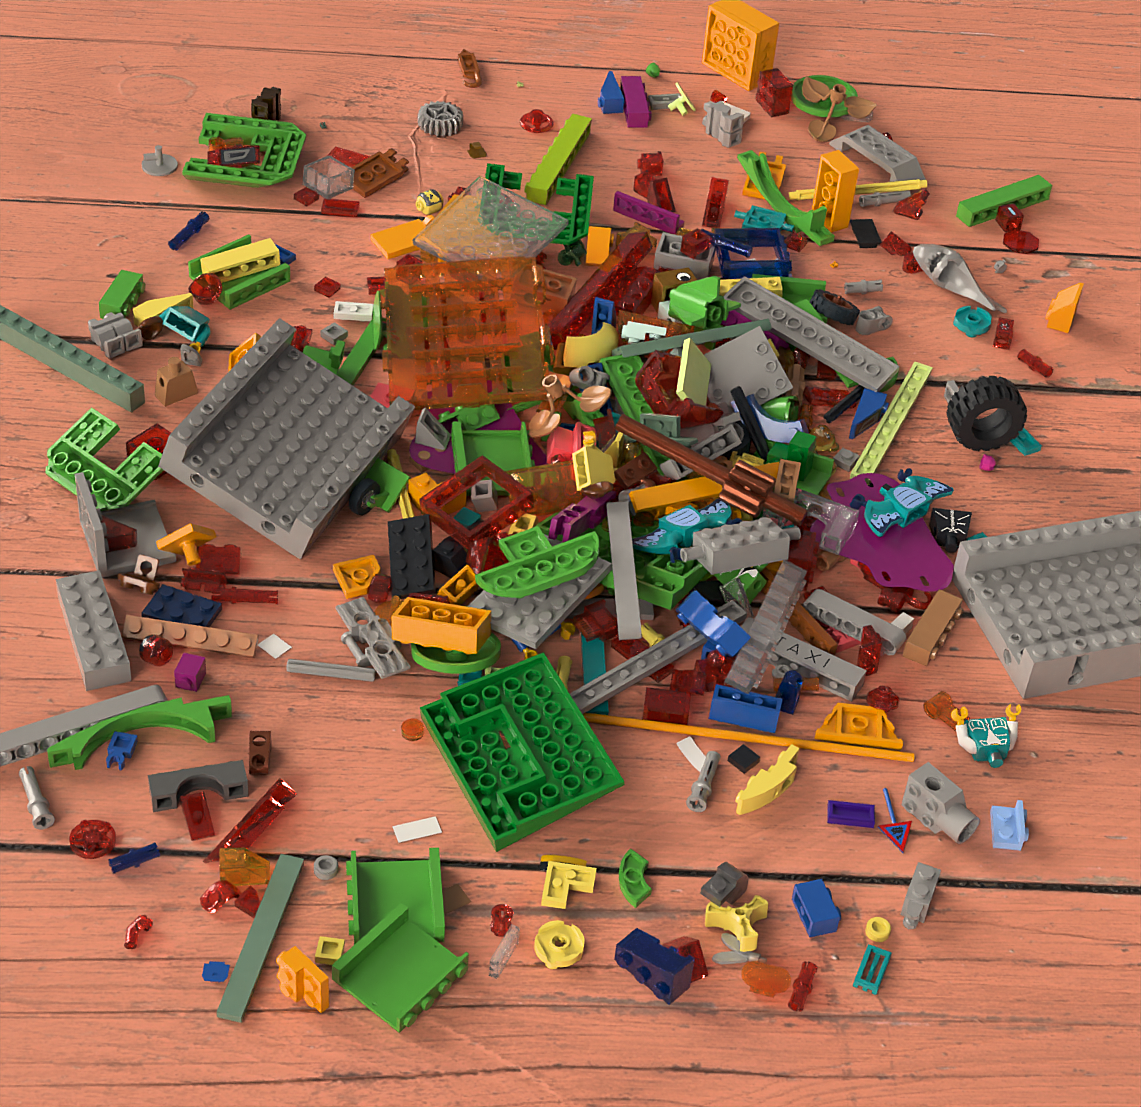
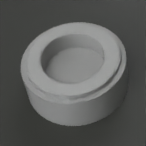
[314,855,338,880]

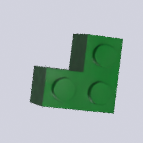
[766,431,817,482]

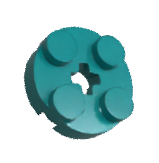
[953,306,992,337]

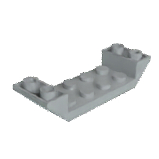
[829,125,926,182]

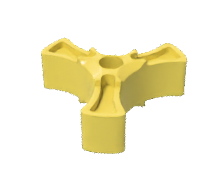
[705,895,768,952]

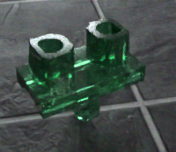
[557,240,587,267]

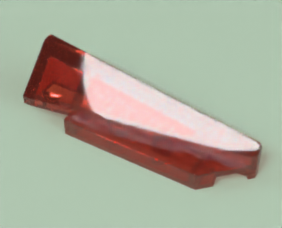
[203,778,297,863]

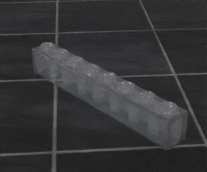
[724,560,807,694]

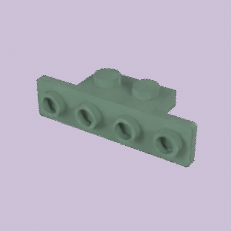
[624,413,698,448]

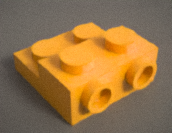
[276,946,329,1013]

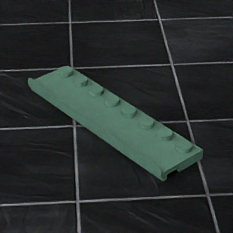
[611,318,771,357]

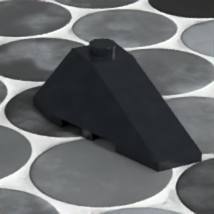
[433,519,498,578]

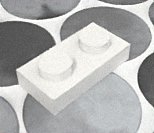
[334,301,374,322]

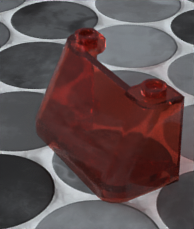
[635,350,724,430]

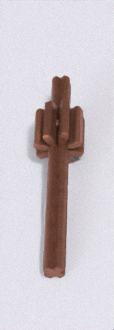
[615,414,808,526]

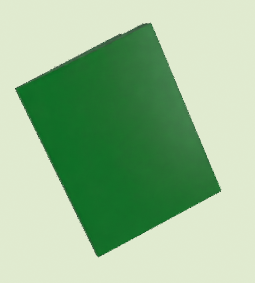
[420,652,625,852]

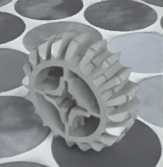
[417,101,464,137]

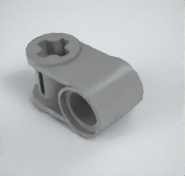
[856,306,893,335]
[569,366,610,390]

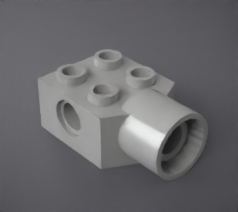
[901,762,980,844]

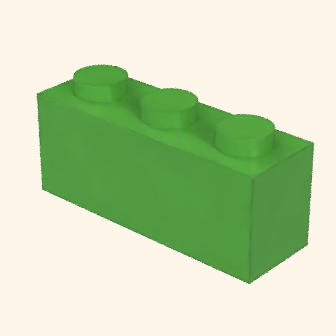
[99,270,146,319]

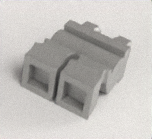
[702,101,744,148]
[88,312,143,359]

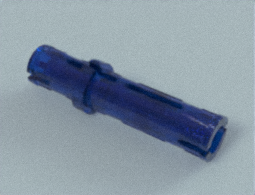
[168,211,210,251]
[698,229,753,258]

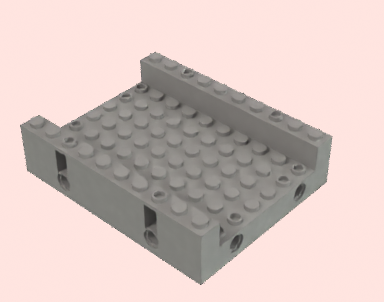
[158,318,415,560]
[952,511,1141,699]

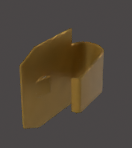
[467,142,487,159]

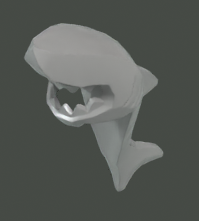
[913,244,1007,313]

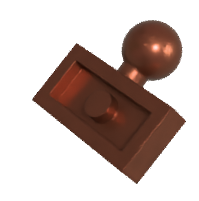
[614,452,657,490]

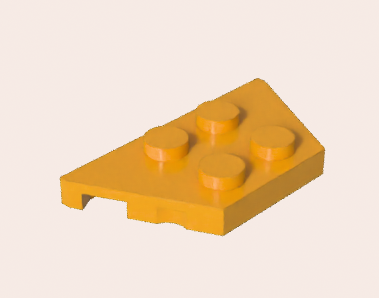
[814,702,903,750]

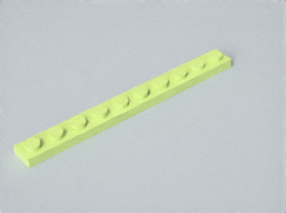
[850,362,933,485]

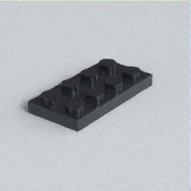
[388,514,436,600]

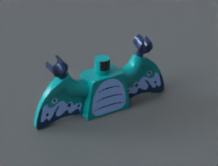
[850,468,954,537]
[632,498,742,563]

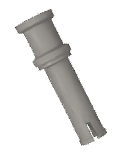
[686,751,721,812]
[19,766,55,830]

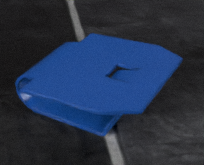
[202,961,230,982]

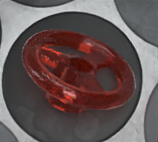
[520,109,554,133]

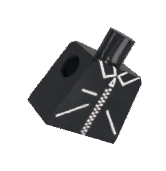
[929,508,972,553]

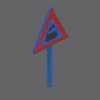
[878,788,912,853]

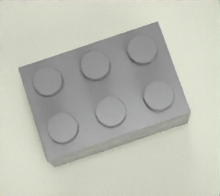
[653,232,716,280]

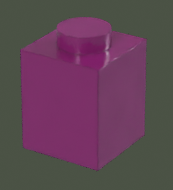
[174,653,206,692]

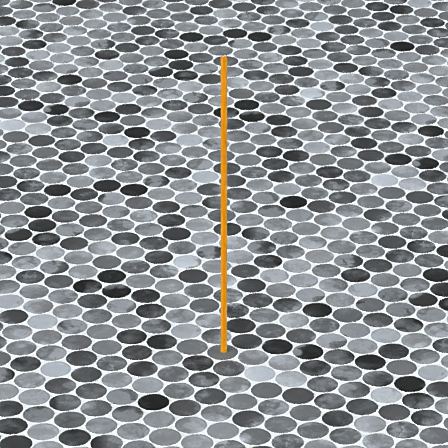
[583,713,914,762]

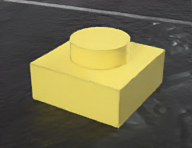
[315,936,345,965]

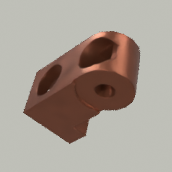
[248,731,271,774]

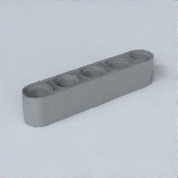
[803,589,906,655]

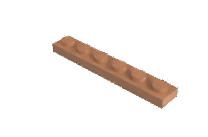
[122,615,259,658]

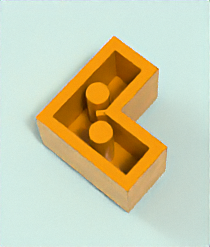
[585,226,614,267]
[408,473,466,522]

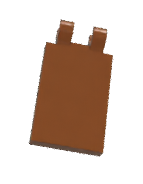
[341,148,409,198]

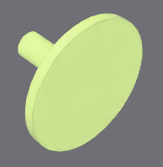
[668,82,696,116]

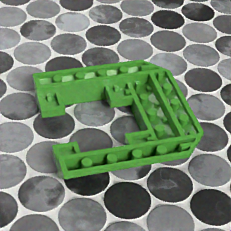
[182,113,306,188]

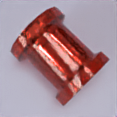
[490,904,513,937]

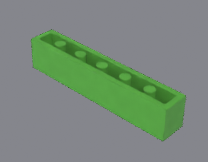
[956,175,1052,227]

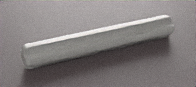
[286,659,376,682]

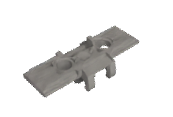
[335,597,410,679]

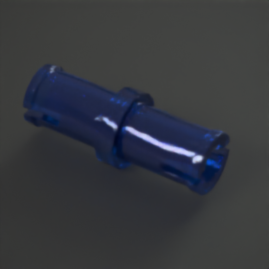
[108,842,160,874]

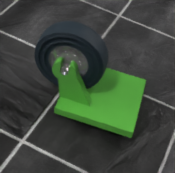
[349,458,411,516]

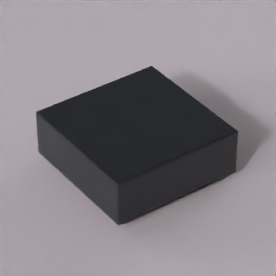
[727,744,760,774]

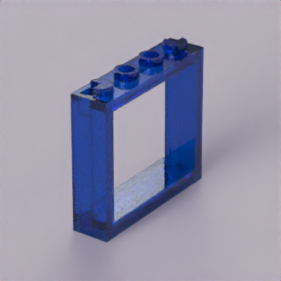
[714,228,792,279]

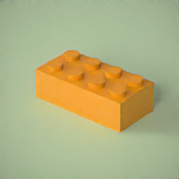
[812,150,859,233]
[392,597,491,654]

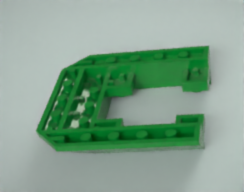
[478,163,594,245]

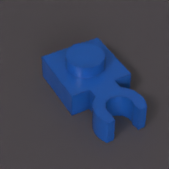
[106,731,138,770]

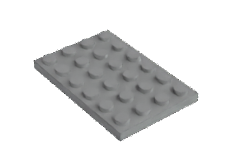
[467,534,612,649]

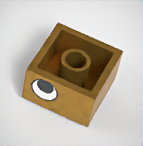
[651,267,697,314]

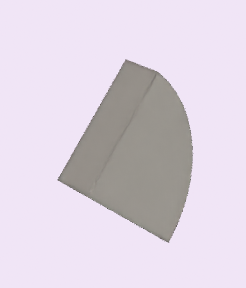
[180,344,202,366]

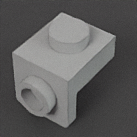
[708,402,741,429]

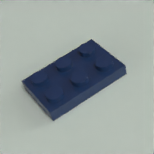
[142,584,222,627]

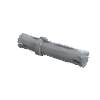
[859,190,911,207]

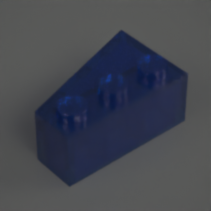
[614,928,695,1005]

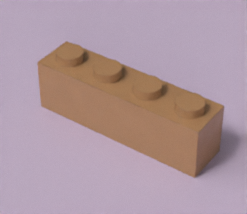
[903,589,963,667]

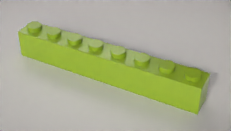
[524,113,592,205]

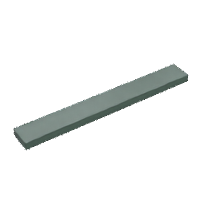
[217,854,304,1023]

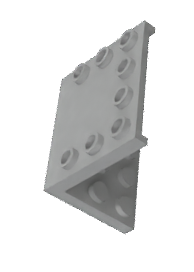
[704,326,793,413]
[75,472,176,578]

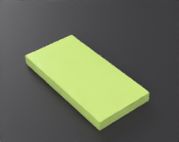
[676,338,711,420]

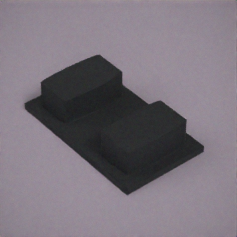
[850,219,882,248]
[688,580,736,605]

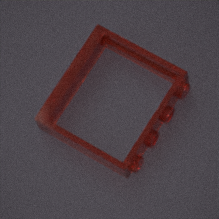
[419,455,535,552]

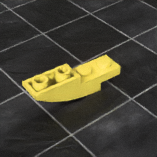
[735,744,799,815]

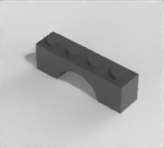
[148,760,248,812]

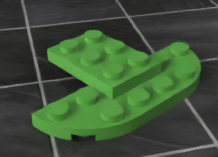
[475,526,600,598]

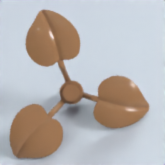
[802,76,877,142]
[528,371,612,437]

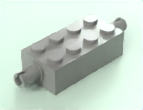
[680,517,801,575]

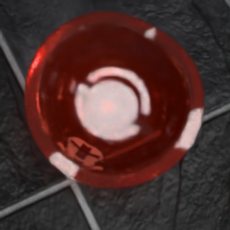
[188,273,222,305]

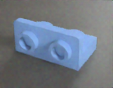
[990,800,1029,851]

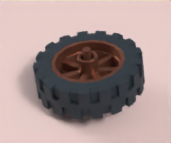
[810,289,860,325]

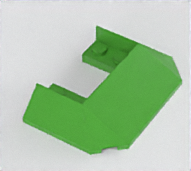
[45,407,163,511]

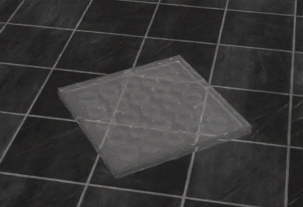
[412,176,568,291]

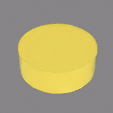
[865,917,891,942]

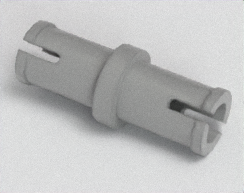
[844,279,883,294]

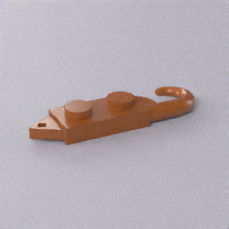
[457,49,482,88]

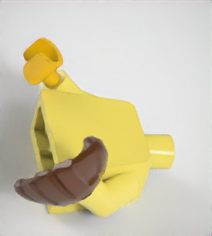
[572,430,618,499]

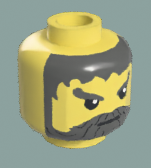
[416,189,444,215]

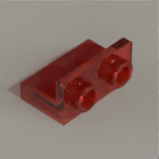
[195,544,242,575]

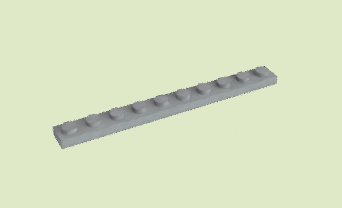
[570,600,747,714]

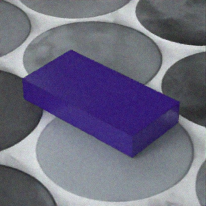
[827,800,875,828]

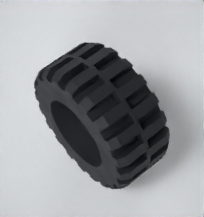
[946,376,1027,451]

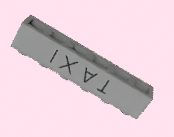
[741,617,866,702]

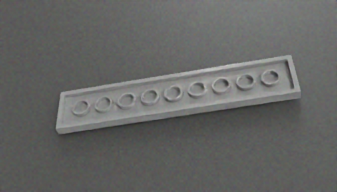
[723,276,899,392]

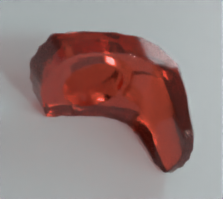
[368,574,392,603]
[200,880,242,913]

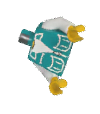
[951,704,1022,768]

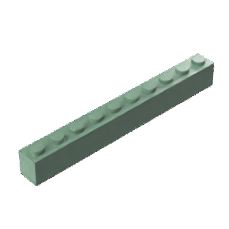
[0,305,145,413]

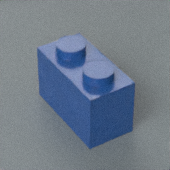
[792,879,841,938]

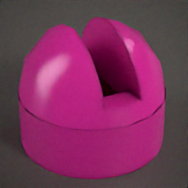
[979,454,996,471]

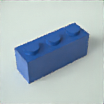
[708,684,782,733]

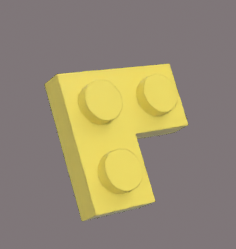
[541,861,597,909]

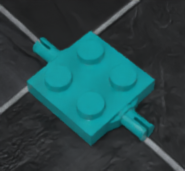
[734,205,794,239]

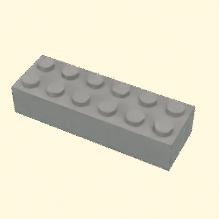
[56,570,131,691]

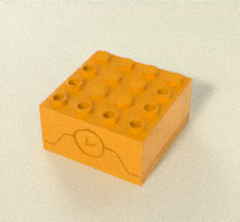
[702,0,780,91]

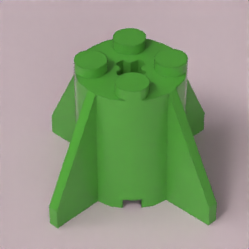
[668,276,741,350]

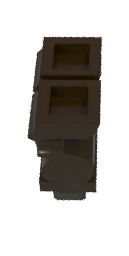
[251,87,281,121]

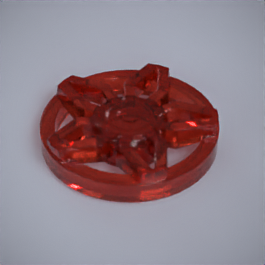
[69,820,116,859]

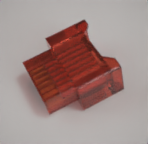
[573,599,619,642]

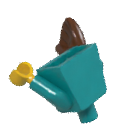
[137,306,211,354]

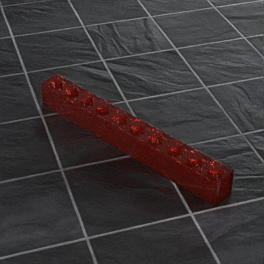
[540,232,653,350]

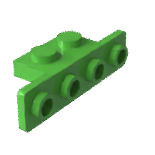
[438,389,507,430]

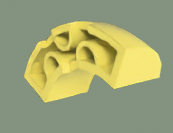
[563,322,619,367]

